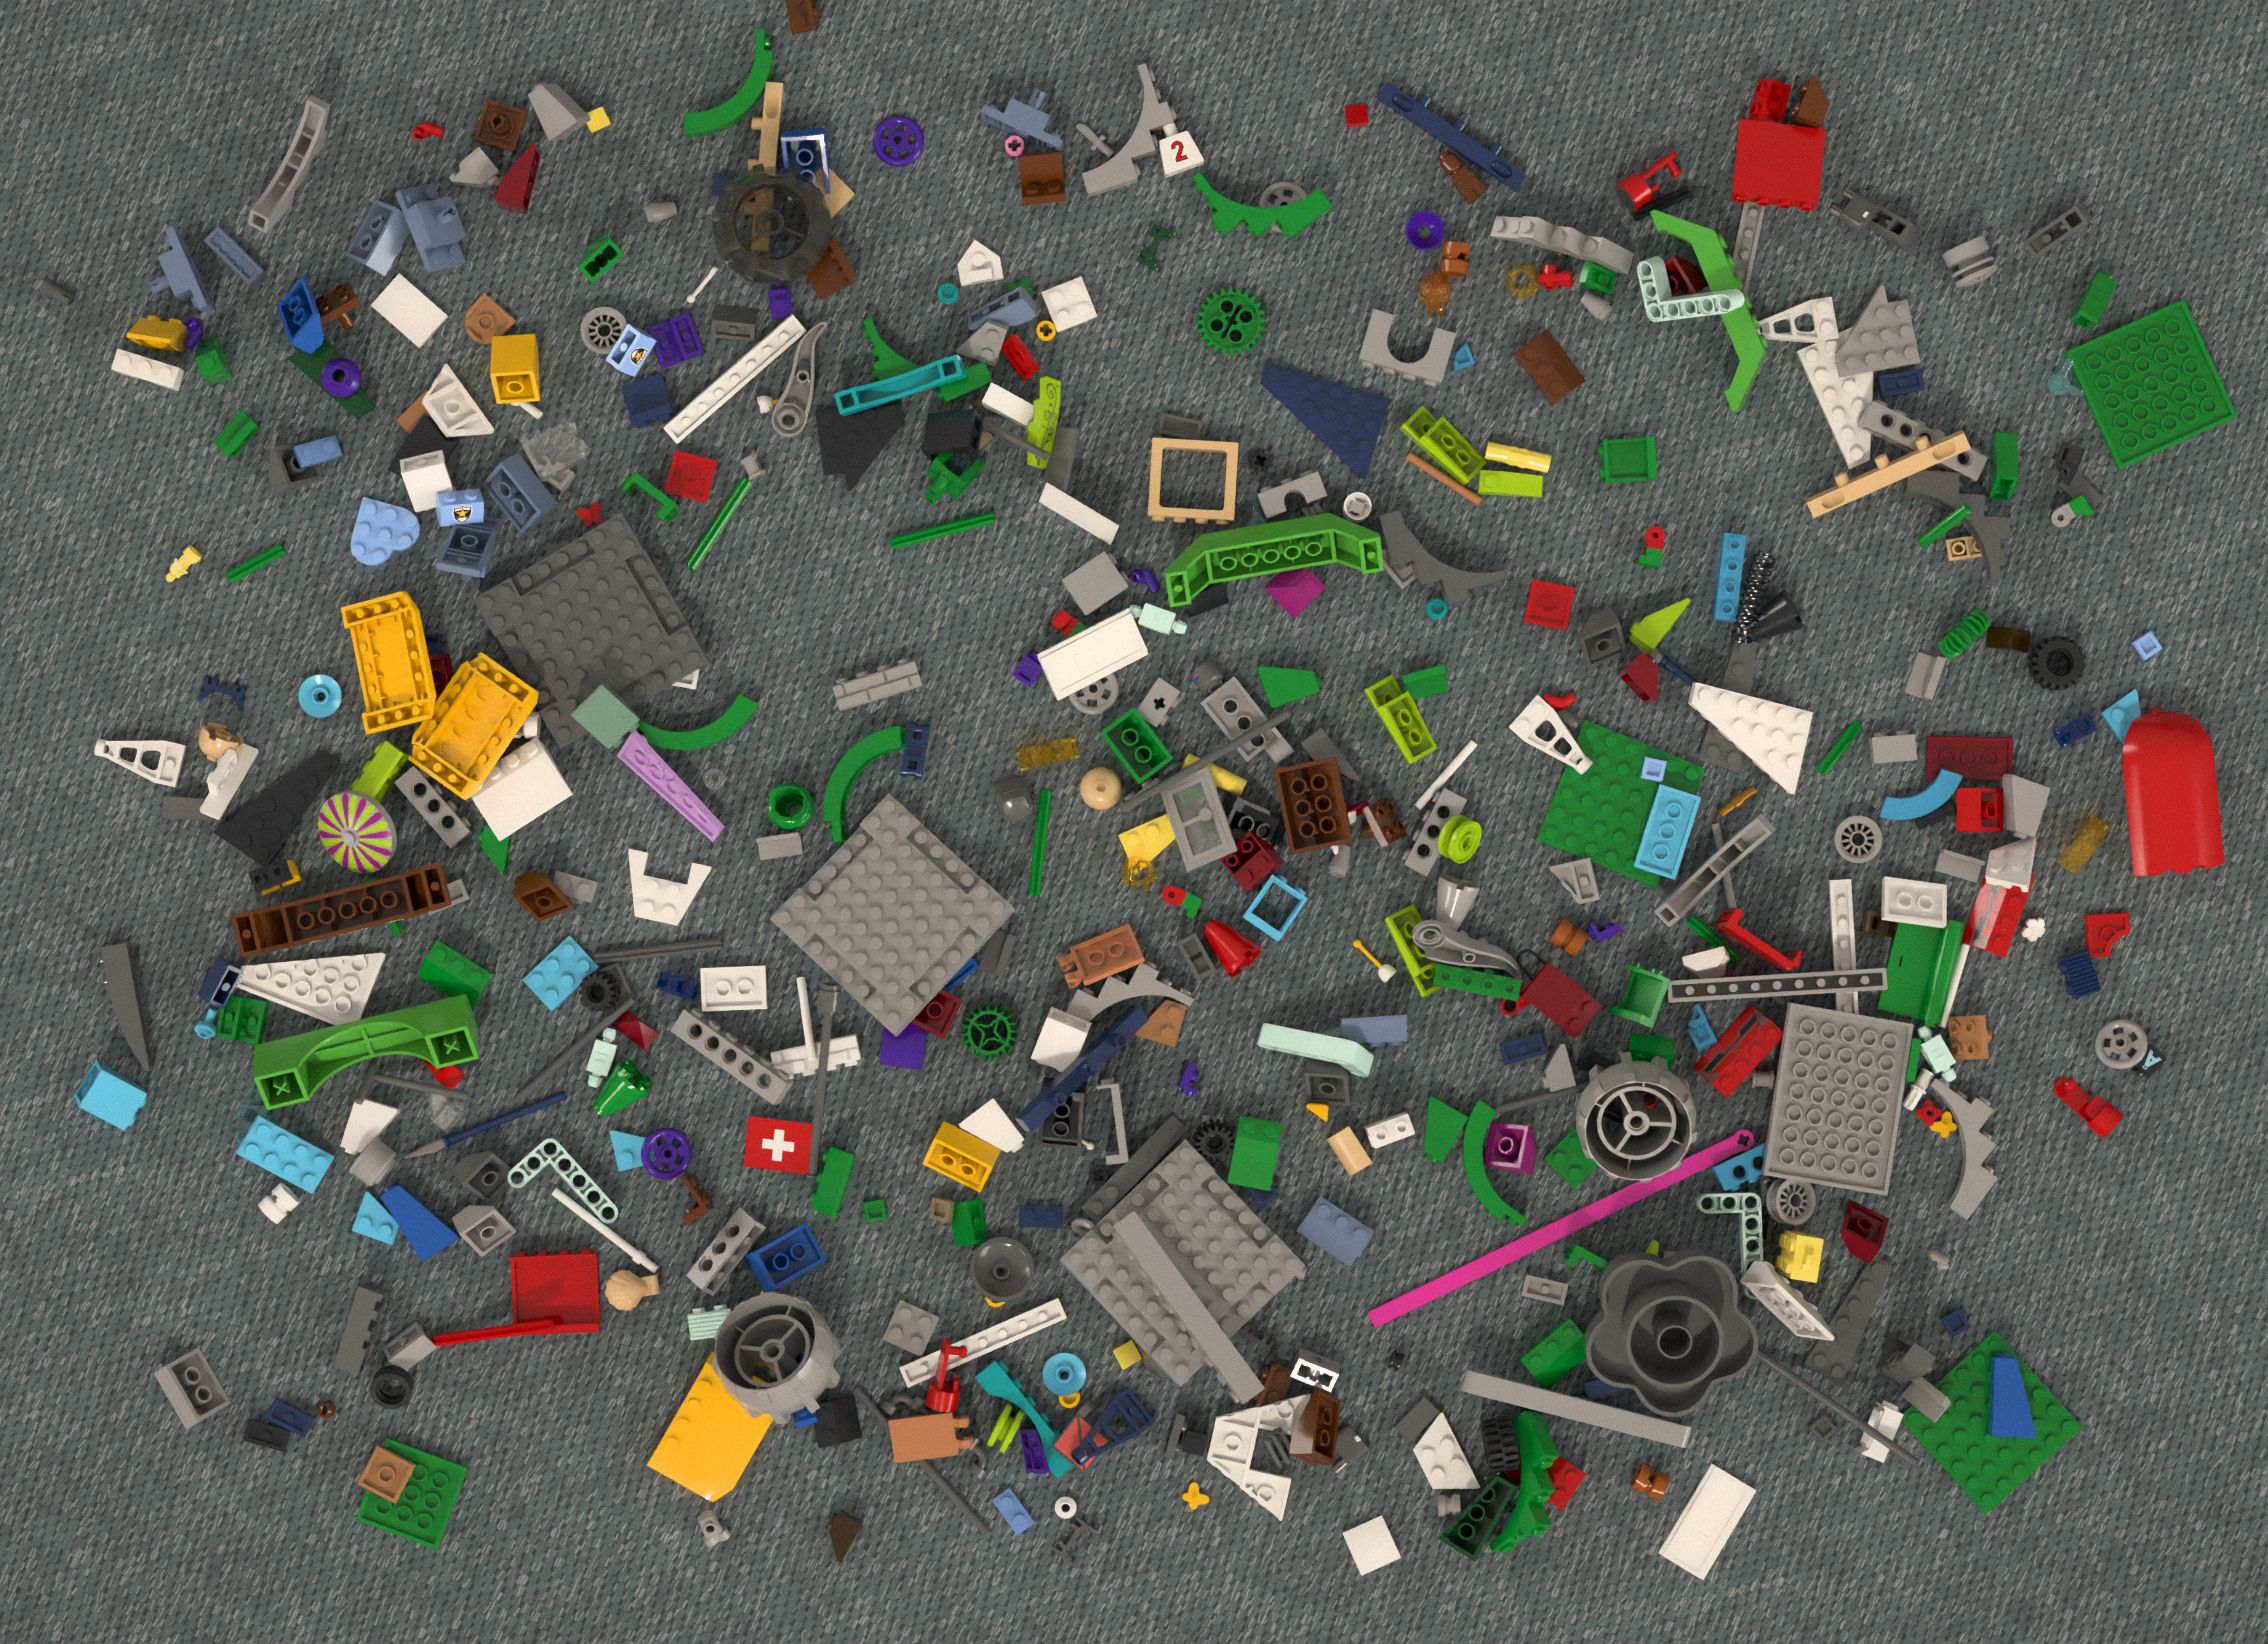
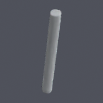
[1711,823,1737,908]

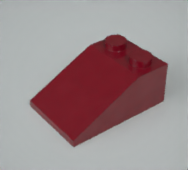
[494,143,541,214]
[1521,962,1602,1039]
[910,989,963,1039]

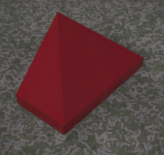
[612,1010,659,1050]

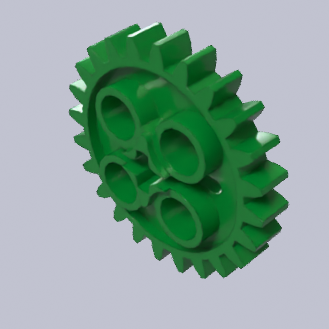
[1196,287,1266,358]

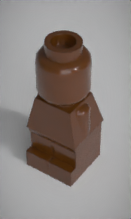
[1438,150,1486,205]

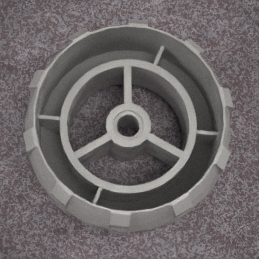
[1575,1052,1697,1183]
[712,1291,842,1424]

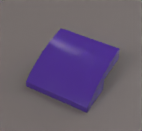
[646,313,704,370]
[879,1023,928,1070]

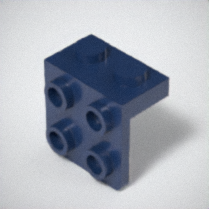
[621,374,675,429]

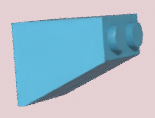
[74,1059,147,1131]

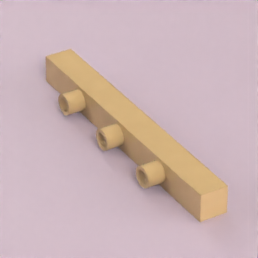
[744,82,784,252]
[1806,430,1971,518]

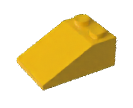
[127,315,187,352]

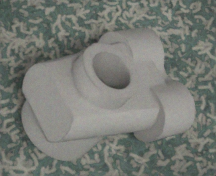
[697,1510,730,1548]

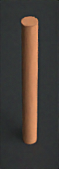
[1406,452,1482,506]

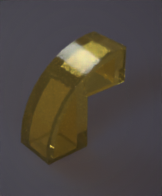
[1016,736,1080,771]
[2058,814,2110,875]

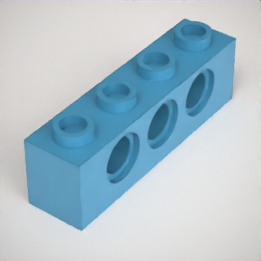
[1712,533,1746,623]
[1711,1142,1766,1193]

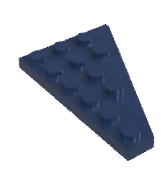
[1260,362,1389,479]

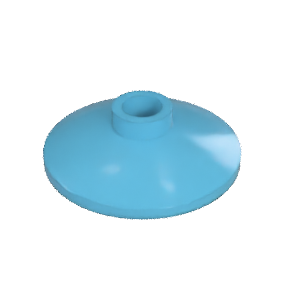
[298,674,342,718]
[1043,1353,1086,1396]

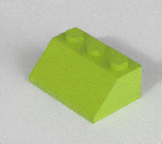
[350,741,411,802]

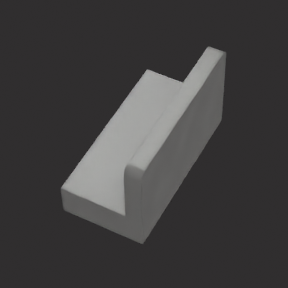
[1905,652,1946,701]
[756,832,803,860]
[1934,849,1986,883]
[382,1321,437,1371]
[1902,1377,1952,1422]

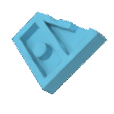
[2100,689,2141,745]
[609,1130,658,1172]
[352,1191,400,1245]

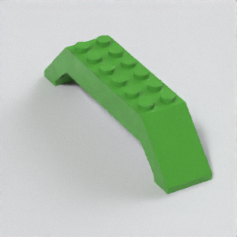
[1650,210,1769,413]
[1164,513,1384,607]

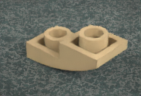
[1945,536,1982,561]

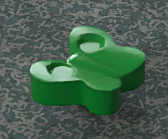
[1007,277,1033,297]

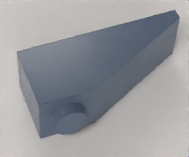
[967,286,1037,330]

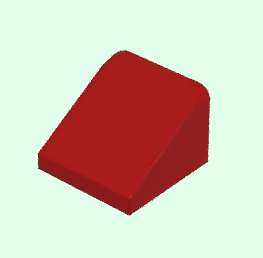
[1344,104,1368,128]

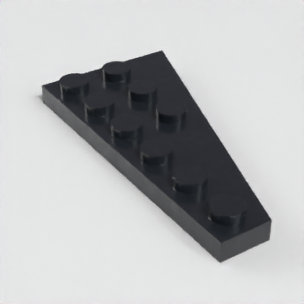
[213,750,340,867]

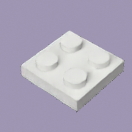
[1041,277,1097,333]

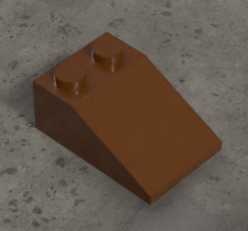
[1289,1389,1341,1465]

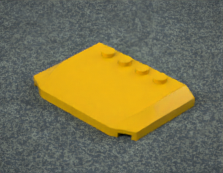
[341,591,436,734]
[408,652,539,800]
[647,1351,773,1502]

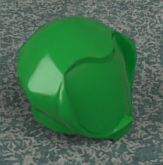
[768,782,814,830]

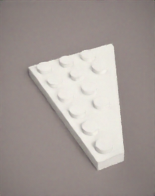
[1797,327,1873,469]
[1688,682,1813,794]
[235,953,387,1026]

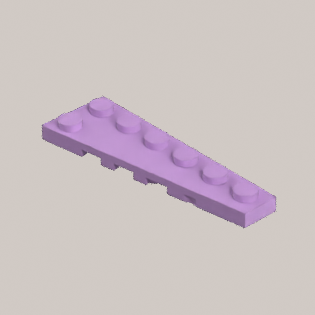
[617,730,725,842]

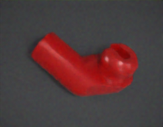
[412,122,445,141]
[1543,692,1576,710]

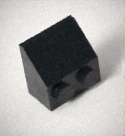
[813,1395,862,1449]

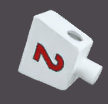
[1159,123,1204,178]

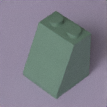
[570,681,641,750]

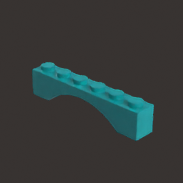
[834,355,967,416]
[975,1359,1073,1479]

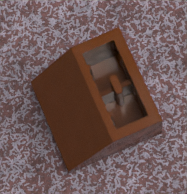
[1790,75,1829,128]

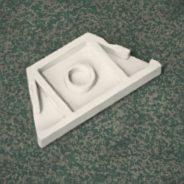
[422,364,494,437]
[1985,837,2036,892]
[1413,1412,1480,1489]

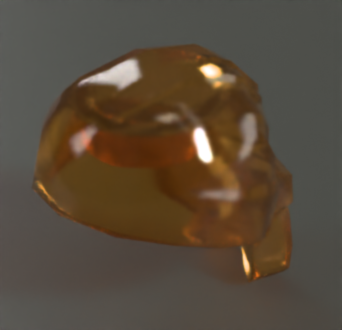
[1419,274,1451,317]

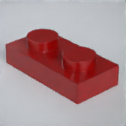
[1001,333,1041,382]

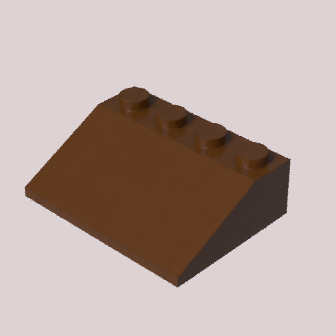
[1274,757,1353,855]

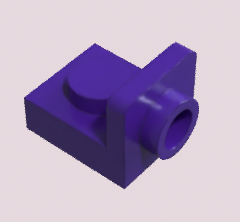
[767,286,793,320]
[1013,649,1043,687]
[1586,922,1622,943]
[1178,1062,1200,1097]

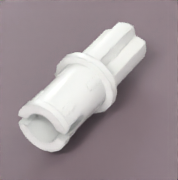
[1903,1068,1935,1111]

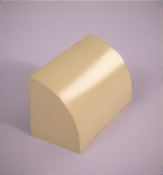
[1326,1126,1372,1176]

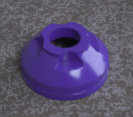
[1405,211,1445,251]
[321,358,362,397]

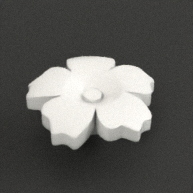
[2021,917,2046,942]

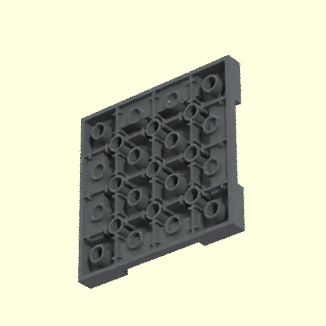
[473,512,711,749]

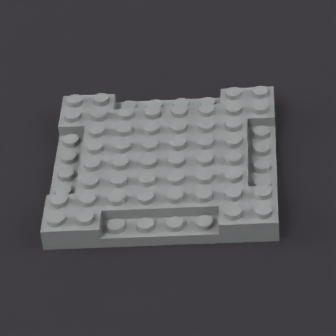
[770,793,1015,1037]
[1059,1139,1305,1387]

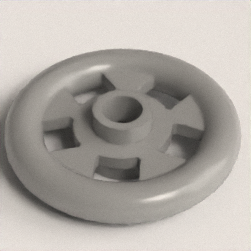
[1259,181,1307,233]
[1068,673,1119,715]
[2095,1019,2148,1069]

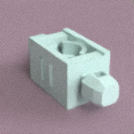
[1129,603,1187,636]
[1917,1025,1956,1082]
[586,1027,618,1088]

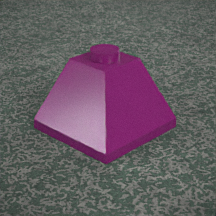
[1264,568,1326,619]
[1483,1122,1537,1175]

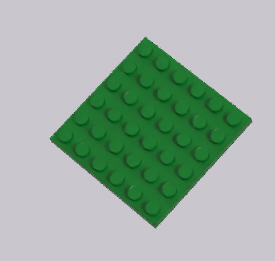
[2065,299,2237,470]
[1536,720,1705,888]
[1901,1330,2082,1515]

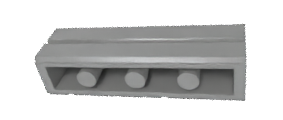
[832,658,923,712]

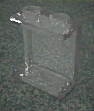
[519,416,588,482]

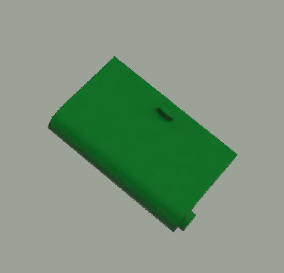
[1876,919,1966,1028]

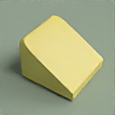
[587,107,611,133]
[1113,1340,1142,1370]

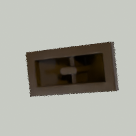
[1985,626,2031,653]
[1860,910,1896,938]

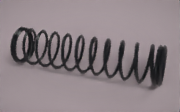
[1730,552,1776,644]

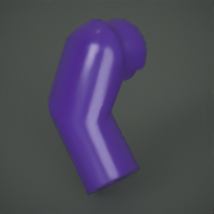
[183,317,203,350]
[1130,569,1161,594]

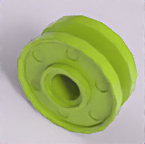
[1438,815,1482,864]
[986,1404,1024,1454]

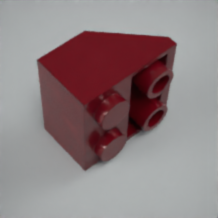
[1219,831,1285,892]

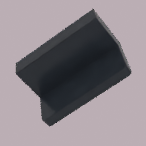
[1185,582,1229,617]

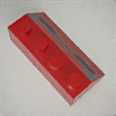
[1961,873,2035,957]
[1693,1004,1783,1098]

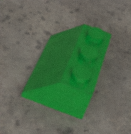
[1099,707,1174,786]
[417,940,495,1011]
[810,1146,857,1218]
[1518,1317,1586,1389]

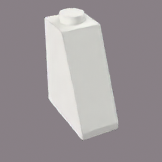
[982,382,1034,428]
[340,1098,400,1155]
[959,1098,1025,1153]

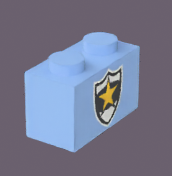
[606,324,657,377]
[436,489,484,527]

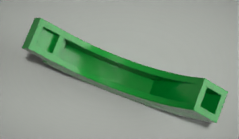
[684,29,774,138]
[636,694,759,751]
[823,726,907,843]
[1462,1099,1527,1226]

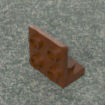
[786,0,820,34]
[1018,151,1066,205]
[800,238,858,300]
[681,1173,713,1225]
[1253,1361,1293,1407]

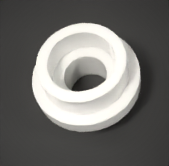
[1055,1496,1077,1519]

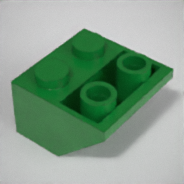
[1627,1032,1674,1071]

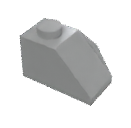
[449,147,501,188]

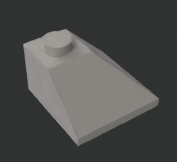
[452,1205,517,1257]

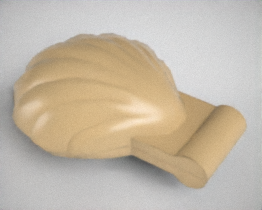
[605,1269,661,1311]

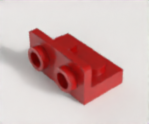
[1748,78,1791,124]

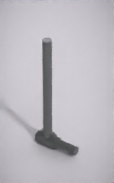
[959,401,1050,460]
[354,1064,470,1105]

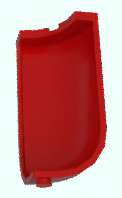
[2123,707,2224,876]

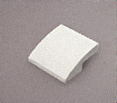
[1343,1515,1401,1576]

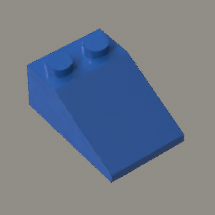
[781,128,830,200]
[745,1222,826,1293]

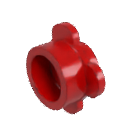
[1916,1100,1942,1126]

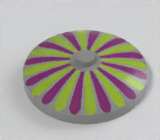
[318,790,397,874]

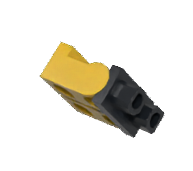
[248,859,302,895]

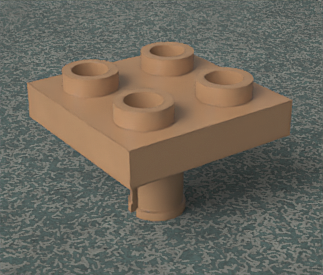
[1948,1015,1992,1060]

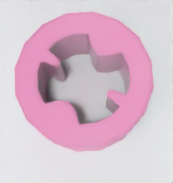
[1005,135,1024,156]

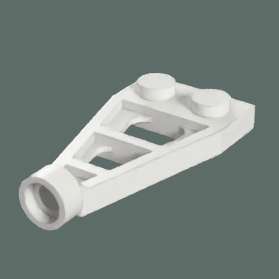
[1757,297,1839,343]
[1509,695,1593,775]
[94,738,187,788]

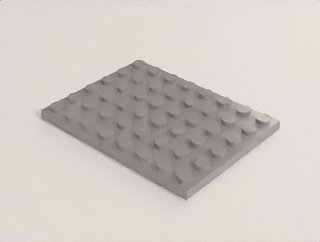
[1761,1003,1914,1196]

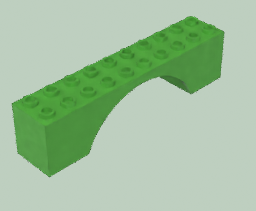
[254,994,479,1110]

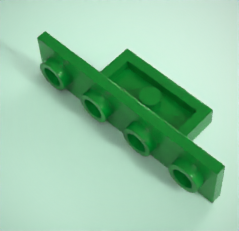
[1432,964,1522,1001]

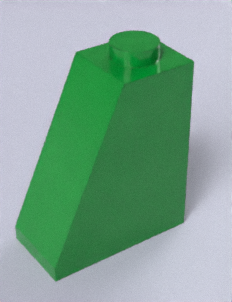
[577,233,624,283]
[2069,272,2117,330]
[195,337,233,385]
[1988,431,2019,500]
[1257,666,1323,709]
[1423,1095,1469,1163]

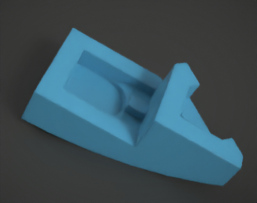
[1688,1003,1717,1051]

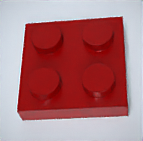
[664,450,718,503]
[1523,579,1575,631]

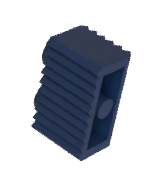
[2058,949,2101,999]
[197,957,244,1009]

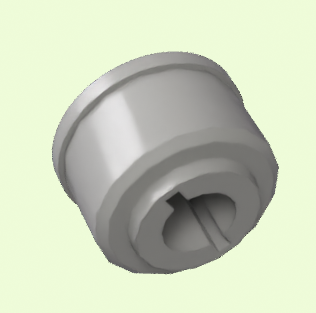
[349,1136,397,1186]

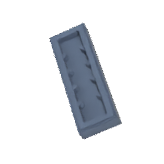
[203,226,266,287]

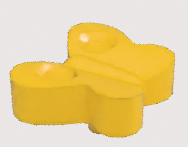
[1929,1111,1957,1138]
[1182,1482,1209,1510]

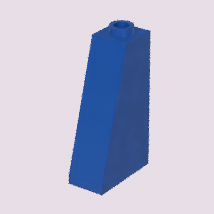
[380,1183,461,1262]
[1988,1352,2036,1438]

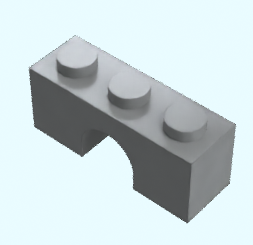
[1257,470,1327,520]

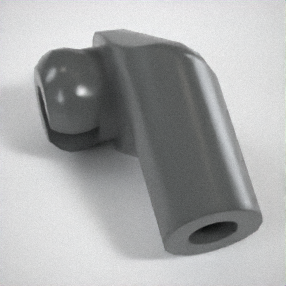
[1549,709,1579,730]

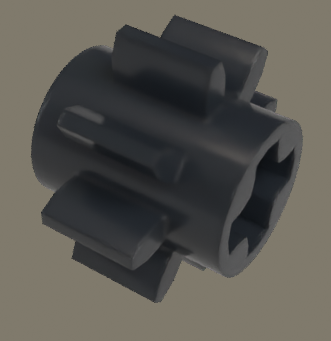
[1247,448,1273,475]

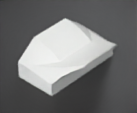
[1682,946,1730,979]

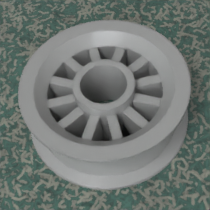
[580,307,627,354]
[1834,816,1882,863]
[1766,1178,1816,1225]

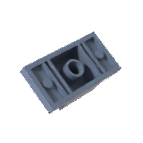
[981,88,1063,152]
[395,183,467,273]
[148,226,216,315]
[437,516,501,582]

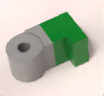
[2051,492,2094,527]

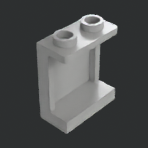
[1062,551,1130,617]

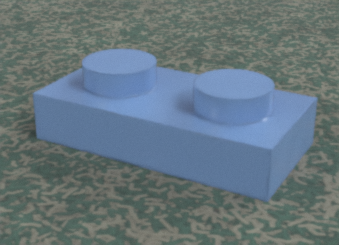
[293,435,342,469]
[992,1487,1035,1536]

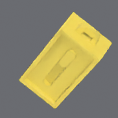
[1775,1229,1824,1283]

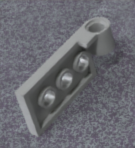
[1200,677,1294,766]

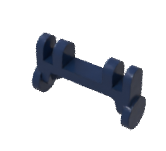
[198,675,247,711]

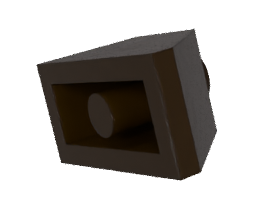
[828,1510,863,1563]

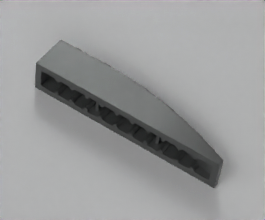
[99,943,154,1071]
[1081,1114,1188,1223]

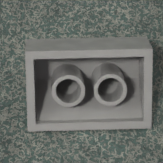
[154,1347,231,1430]

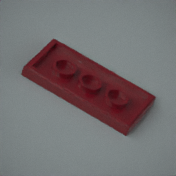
[1925,736,2013,780]

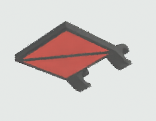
[1050,1401,1120,1474]

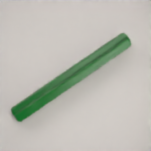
[686,477,752,571]
[890,512,995,549]
[1028,789,1051,896]

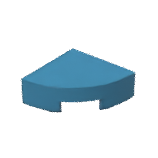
[1453,344,1475,372]

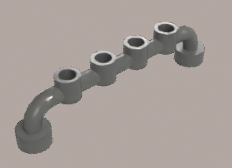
[879,1394,987,1480]

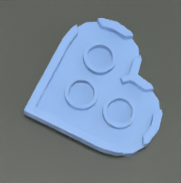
[351,497,421,566]

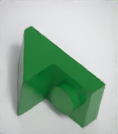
[1579,261,1616,295]

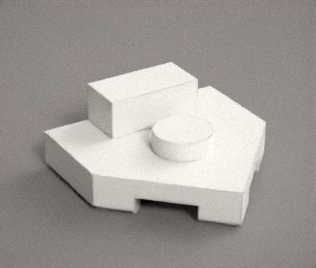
[957,240,1004,286]

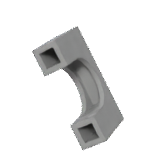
[1358,309,1456,387]

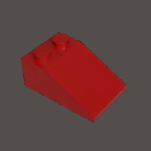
[1506,1450,1586,1511]

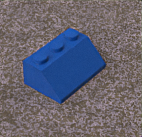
[277,275,324,354]

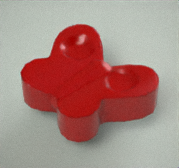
[576,502,602,527]

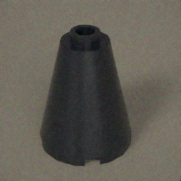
[1742,590,1805,642]

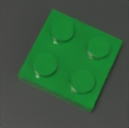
[1544,1128,1598,1189]

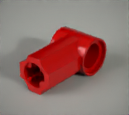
[1498,981,1531,1016]

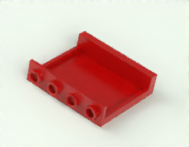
[1730,119,1826,211]
[1714,908,1803,970]
[508,1248,601,1335]

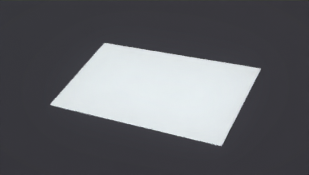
[1039,483,1119,545]

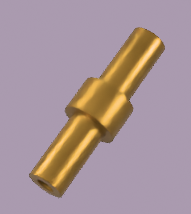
[1717,785,1757,818]

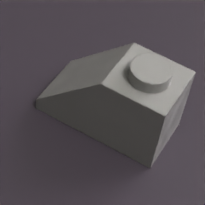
[1541,1043,1576,1092]

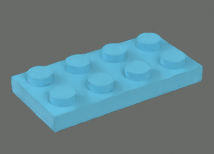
[1633,784,1701,880]
[236,1115,334,1194]

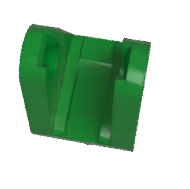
[924,452,986,505]

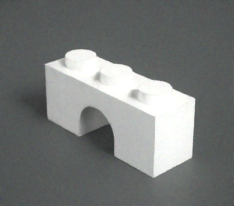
[111,349,184,391]

